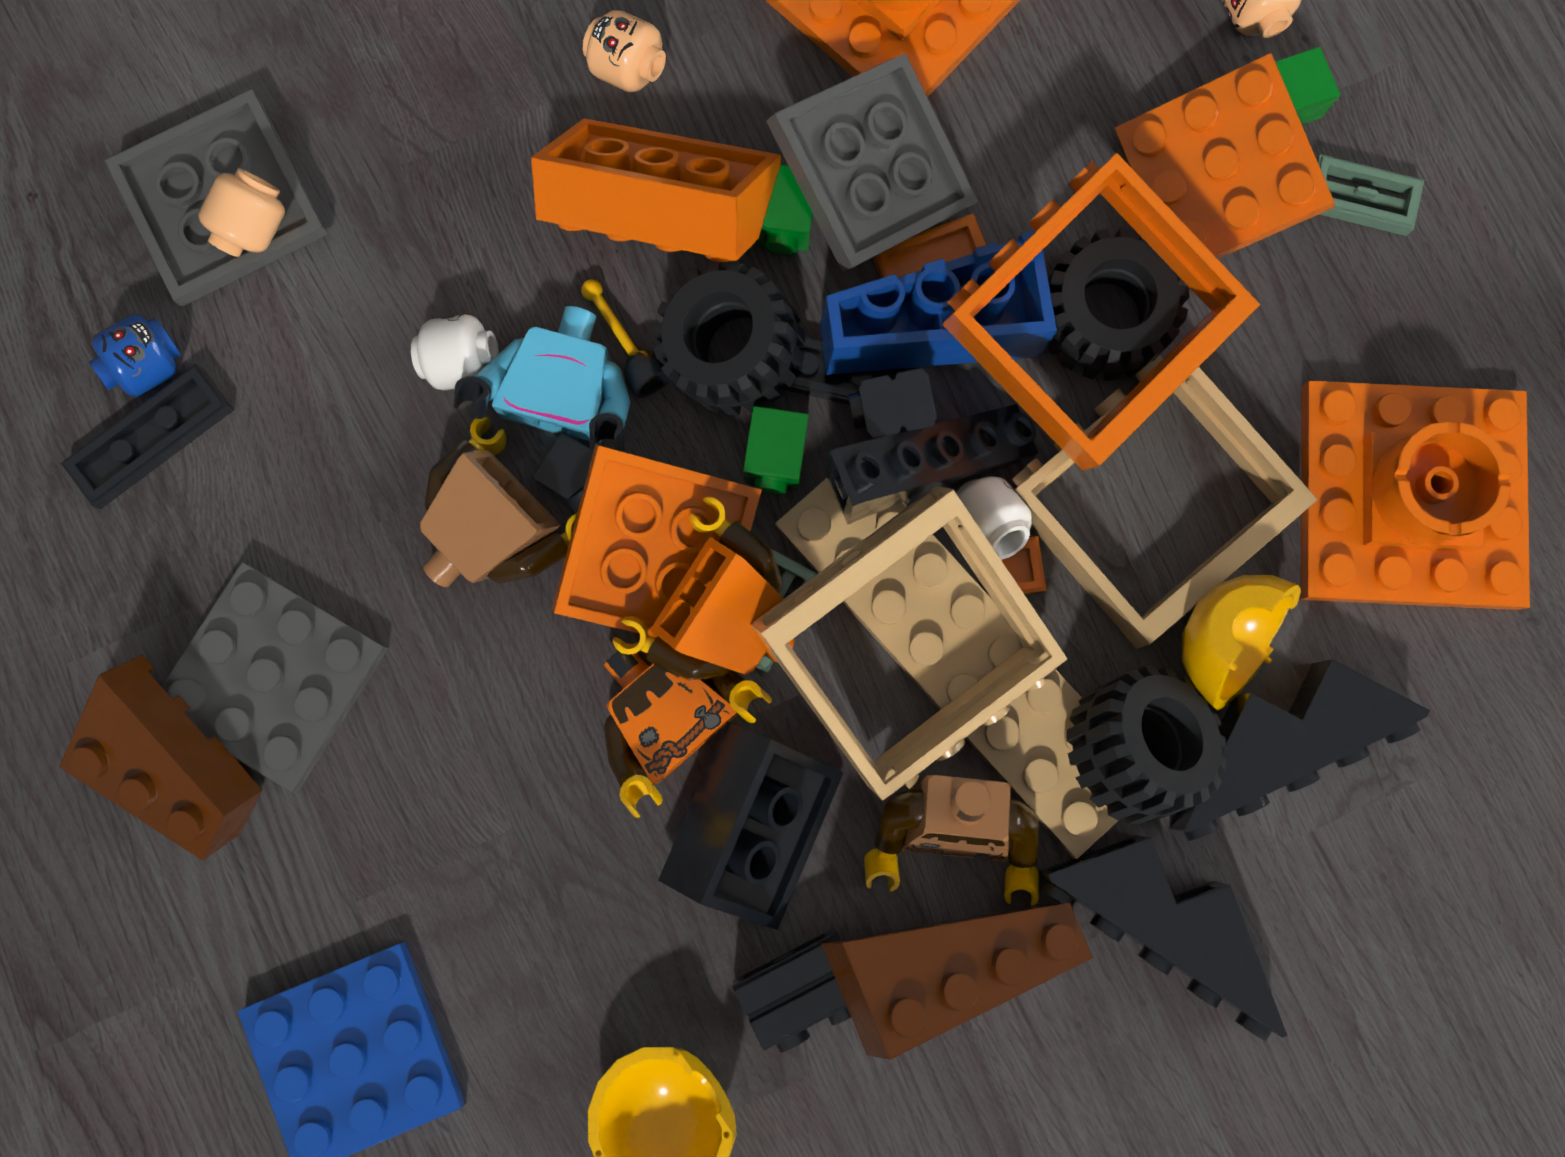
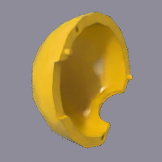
[1182,575,1301,711]
[588,1047,737,1157]

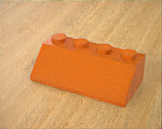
[531,118,781,262]

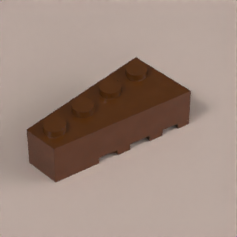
[821,903,1093,1060]

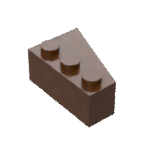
[59,654,262,861]

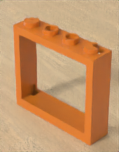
[942,153,1261,471]

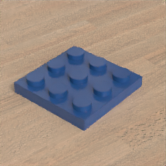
[237,941,466,1157]

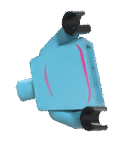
[453,306,631,451]

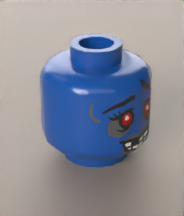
[89,314,180,397]

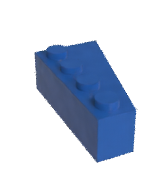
[820,230,1057,375]

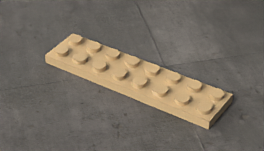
[775,478,1119,859]

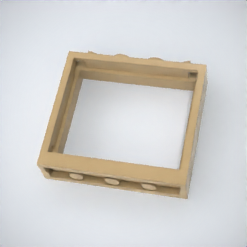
[1012,355,1318,649]
[750,486,1067,801]

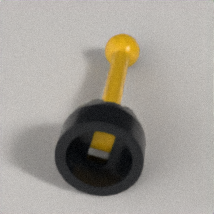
[581,279,670,398]

